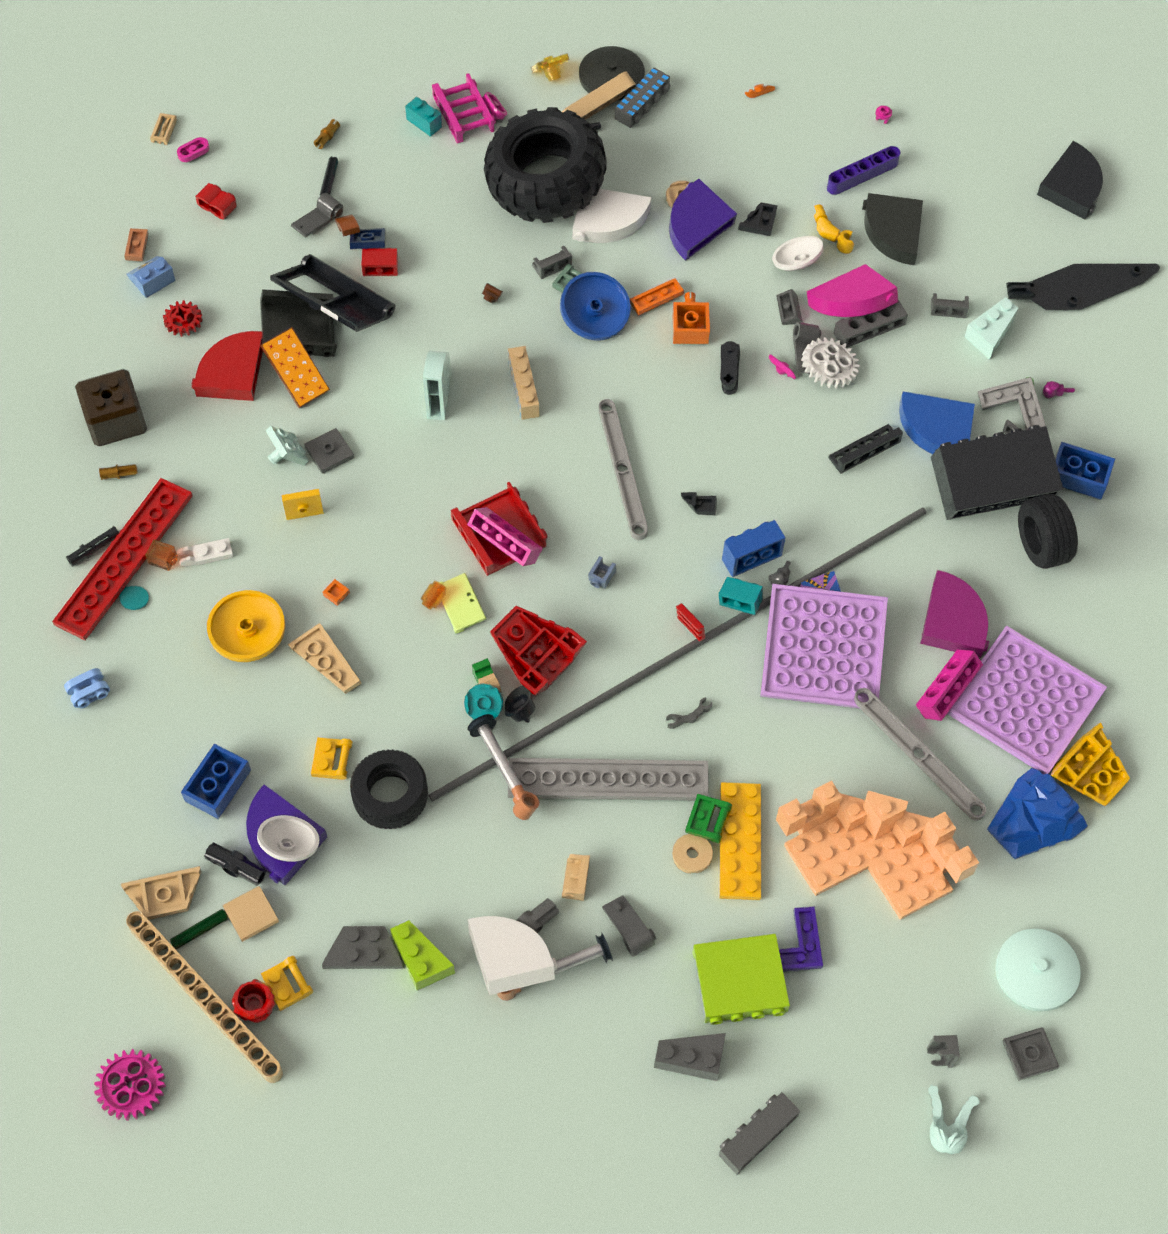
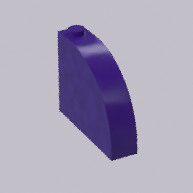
[669,179,737,261]
[246,784,327,885]

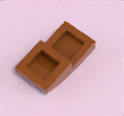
[335,214,360,237]

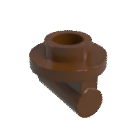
[482,283,503,303]

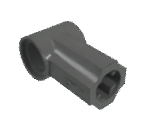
[516,898,559,933]

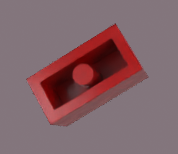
[361,248,398,276]

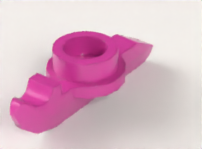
[769,354,796,379]

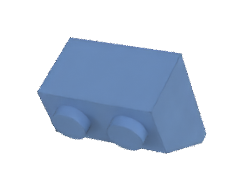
[127,256,176,298]

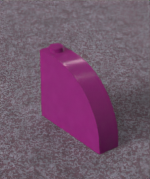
[920,570,989,658]

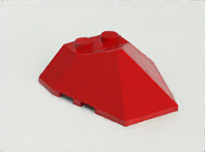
[490,606,587,696]

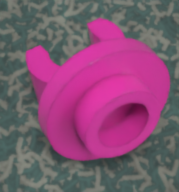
[875,105,892,124]

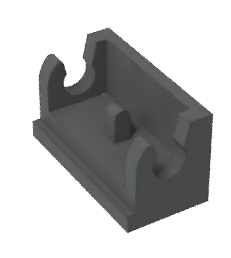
[532,246,572,279]
[931,293,969,318]
[927,1035,960,1068]

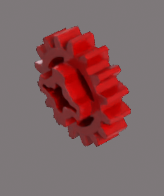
[163,300,203,337]

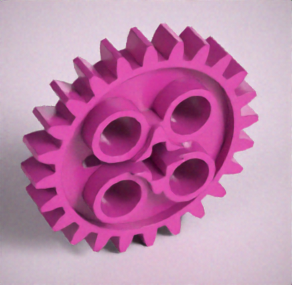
[94,1049,166,1121]

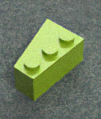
[390,920,455,991]

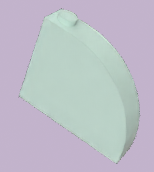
[423,351,451,420]

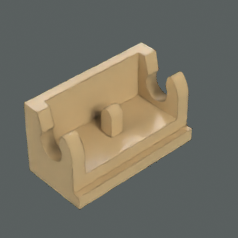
[562,854,590,901]

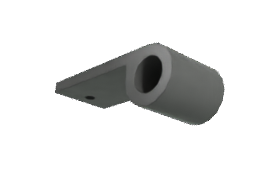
[291,193,343,238]
[793,322,821,374]
[602,895,656,957]

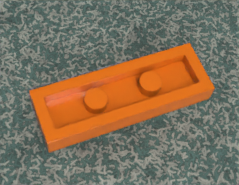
[630,278,684,316]

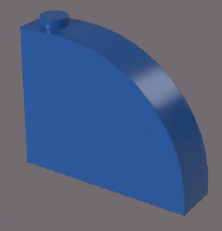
[899,391,975,454]

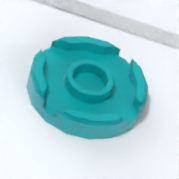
[464,683,504,720]

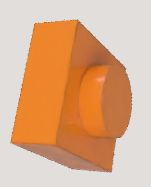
[322,579,350,606]

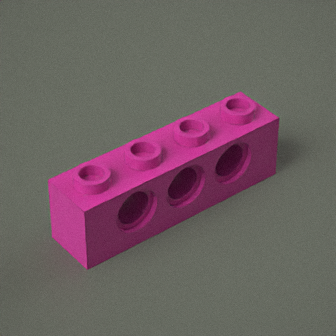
[467,507,543,566]
[916,649,983,721]

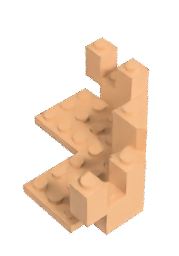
[776,780,979,920]

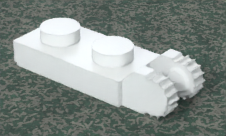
[177,538,233,567]

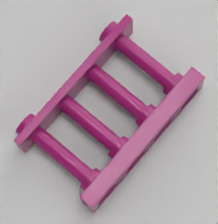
[432,73,496,143]

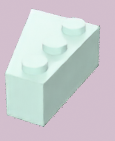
[965,297,1018,359]

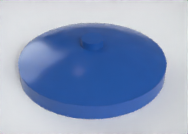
[560,272,631,341]

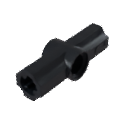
[204,842,266,886]

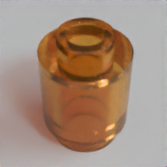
[420,580,447,610]

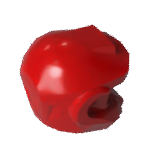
[232,979,276,1023]

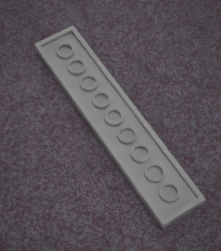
[508,758,709,801]

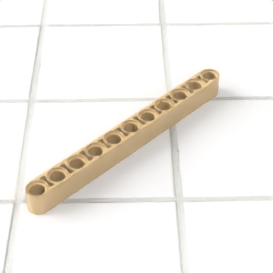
[126,911,283,1083]

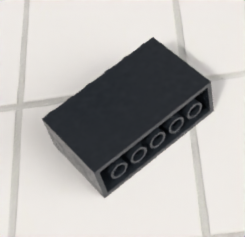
[931,425,1063,520]

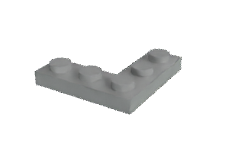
[978,377,1045,430]

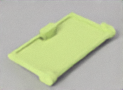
[434,573,486,634]

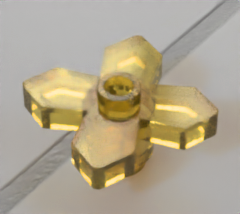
[530,53,570,82]

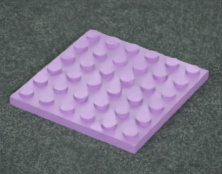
[760,584,888,708]
[947,626,1107,774]

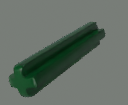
[170,909,228,949]

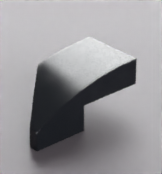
[681,492,717,515]

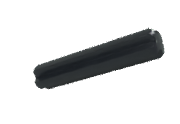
[320,156,338,196]

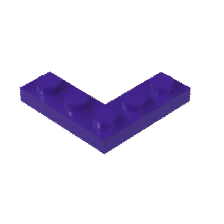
[779,906,823,972]

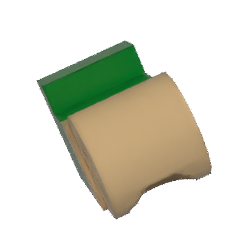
[472,658,502,693]

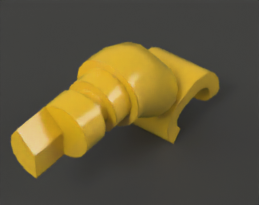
[814,204,854,254]

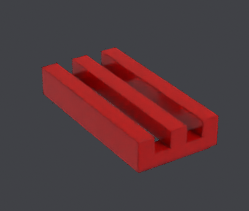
[676,603,705,642]

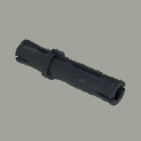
[66,526,119,567]

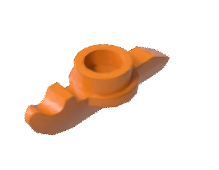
[745,84,775,98]

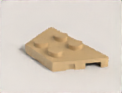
[121,866,201,920]

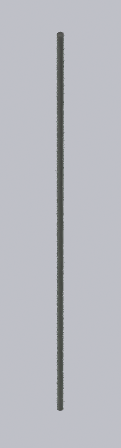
[428,507,926,802]

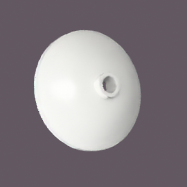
[772,236,824,271]
[257,815,319,862]

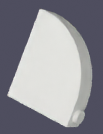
[572,189,651,243]
[468,916,557,995]

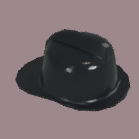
[504,686,535,723]

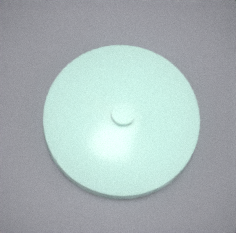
[995,929,1081,1011]

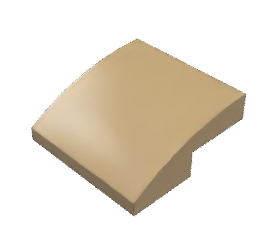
[222,886,279,942]

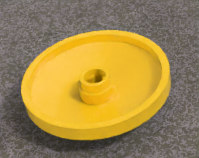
[207,590,285,662]

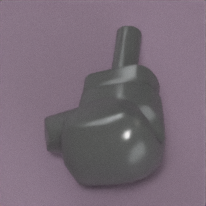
[769,561,791,585]

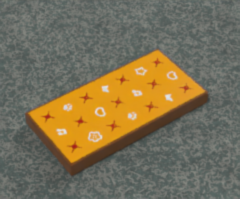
[260,327,330,408]

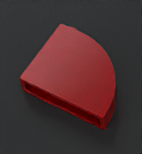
[192,331,263,401]

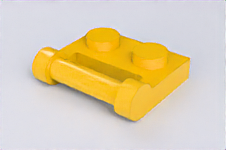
[311,737,353,780]
[261,956,313,1011]

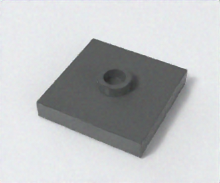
[304,428,354,474]
[1002,1027,1059,1081]

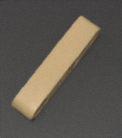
[562,71,636,120]

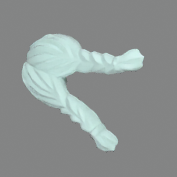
[928,1085,979,1154]

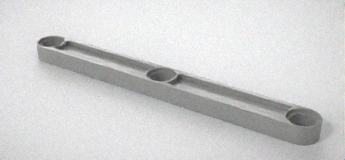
[599,399,648,540]
[854,688,986,821]

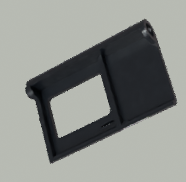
[270,254,396,332]

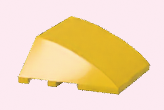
[1051,722,1130,806]

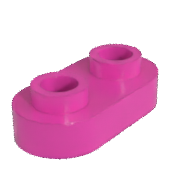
[482,92,507,120]
[177,137,209,162]

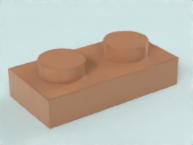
[124,228,149,261]

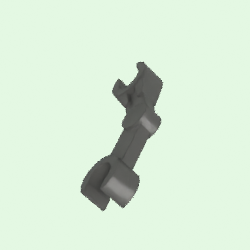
[666,697,712,729]

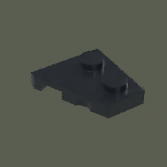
[738,202,778,236]

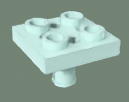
[266,426,309,465]

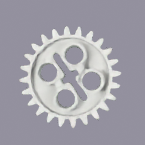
[801,337,860,389]

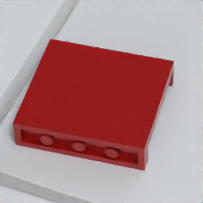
[450,482,548,576]

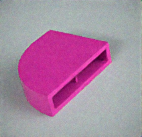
[806,264,899,317]

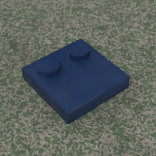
[350,228,386,249]

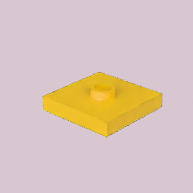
[281,489,324,520]

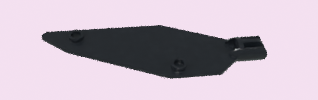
[1006,264,1160,310]

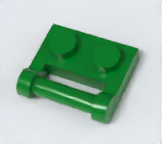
[685,794,732,843]

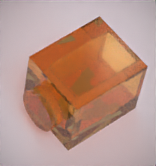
[145,539,178,571]

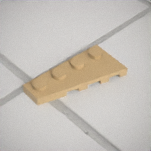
[288,623,361,694]

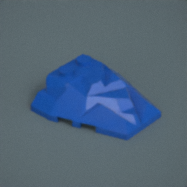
[987,768,1088,859]

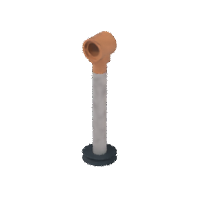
[467,714,540,820]
[497,932,613,1001]

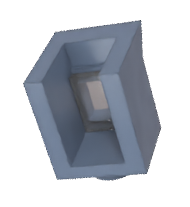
[588,556,617,589]

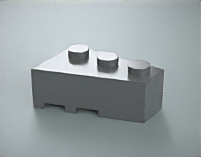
[654,1033,726,1081]

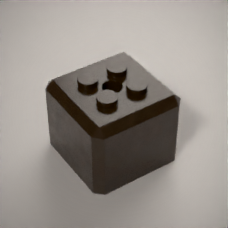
[75,369,147,447]

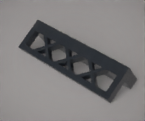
[828,424,903,474]

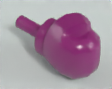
[1043,381,1075,399]

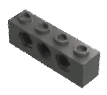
[834,300,908,348]

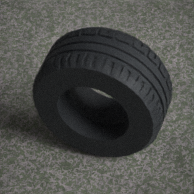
[1018,494,1078,569]
[350,749,428,829]

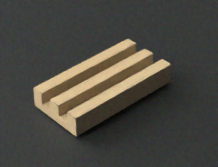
[150,113,177,145]

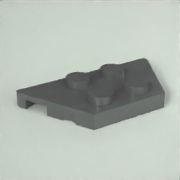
[322,926,403,969]

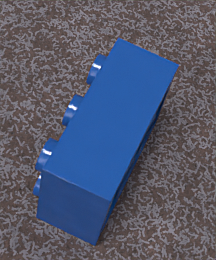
[1055,442,1115,500]
[722,520,786,577]
[181,743,251,819]

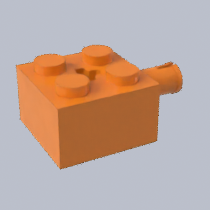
[672,292,710,344]

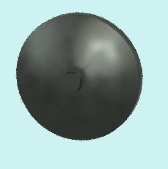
[579,46,645,100]

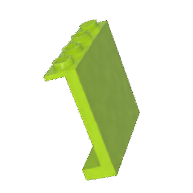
[692,934,790,1025]

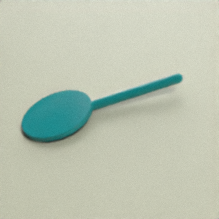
[120,586,149,610]

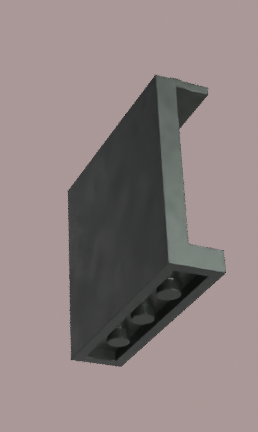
[260,289,337,357]

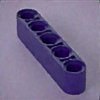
[827,146,900,195]

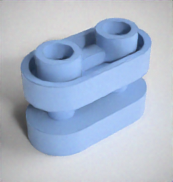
[64,668,110,709]

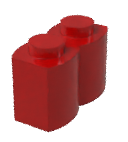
[195,183,237,220]

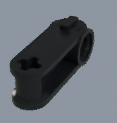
[720,341,740,395]

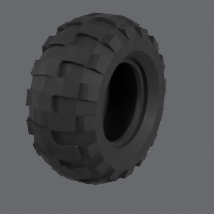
[484,107,607,223]

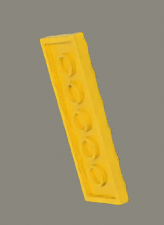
[719,782,761,900]

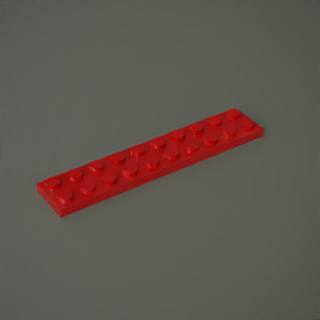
[52,478,193,641]

